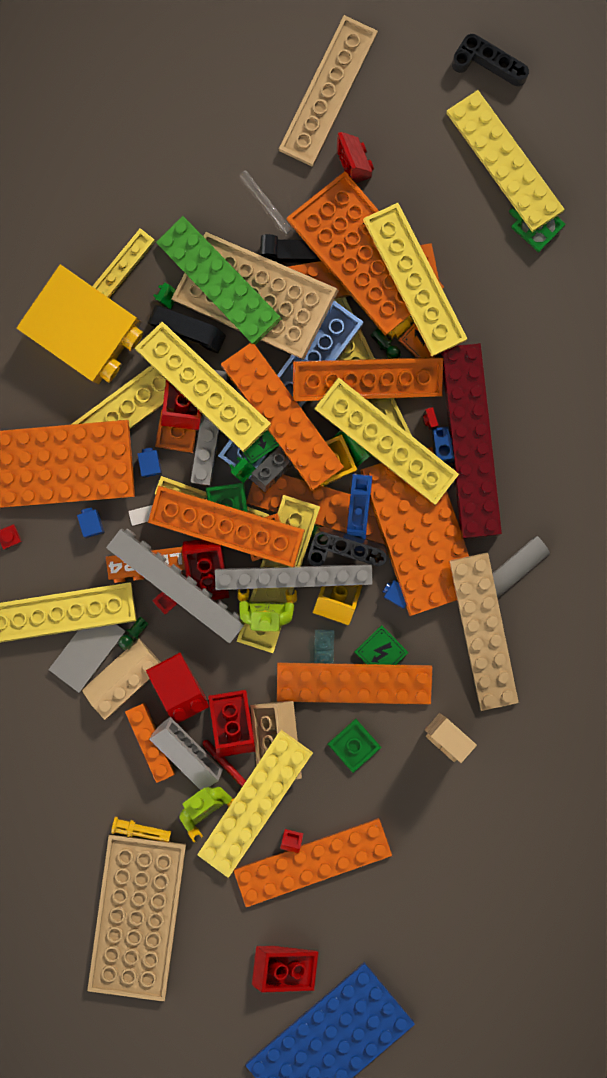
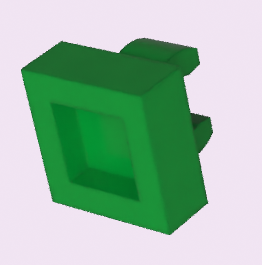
[153,283,176,309]
[230,457,256,483]

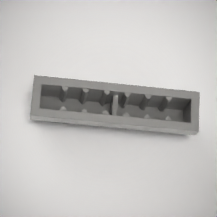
[492,536,550,599]
[149,717,223,790]

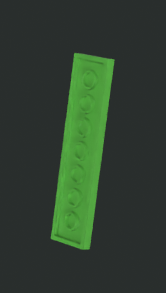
[156,216,282,345]

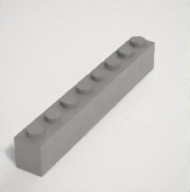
[106,528,245,643]
[215,564,372,590]

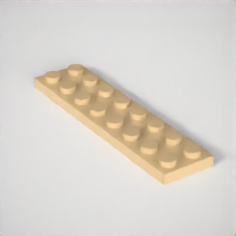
[279,15,378,167]
[449,553,519,711]

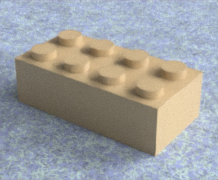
[425,713,477,763]

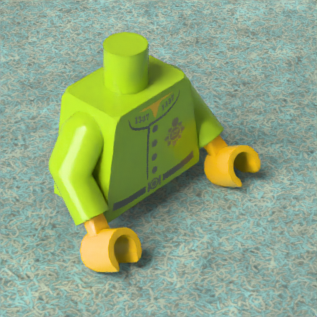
[237,589,297,631]
[179,787,235,842]

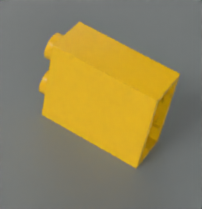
[17,264,144,384]

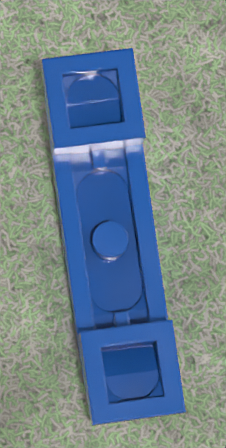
[347,474,372,552]

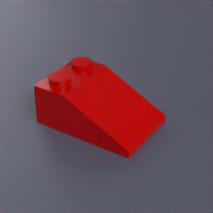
[337,132,374,184]
[161,380,201,430]
[182,539,229,600]
[146,652,209,724]
[208,690,256,758]
[252,946,318,993]

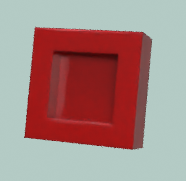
[422,407,438,430]
[0,524,22,550]
[152,592,178,615]
[280,829,304,853]

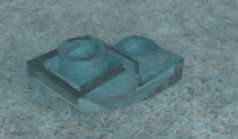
[314,630,334,664]

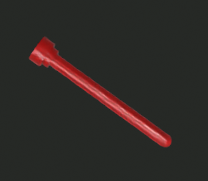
[202,740,246,787]

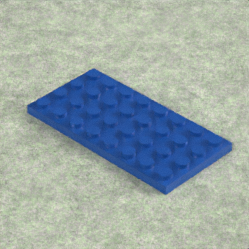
[245,962,415,1078]

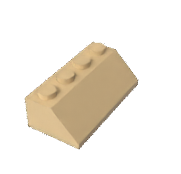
[82,639,161,720]
[250,701,302,780]

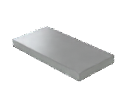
[49,624,126,693]

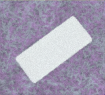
[129,505,153,526]

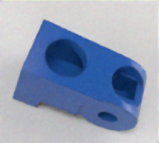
[432,426,454,464]

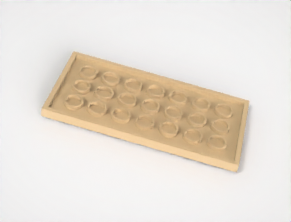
[172,232,338,360]
[87,834,186,1002]

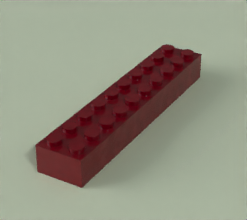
[441,343,502,539]

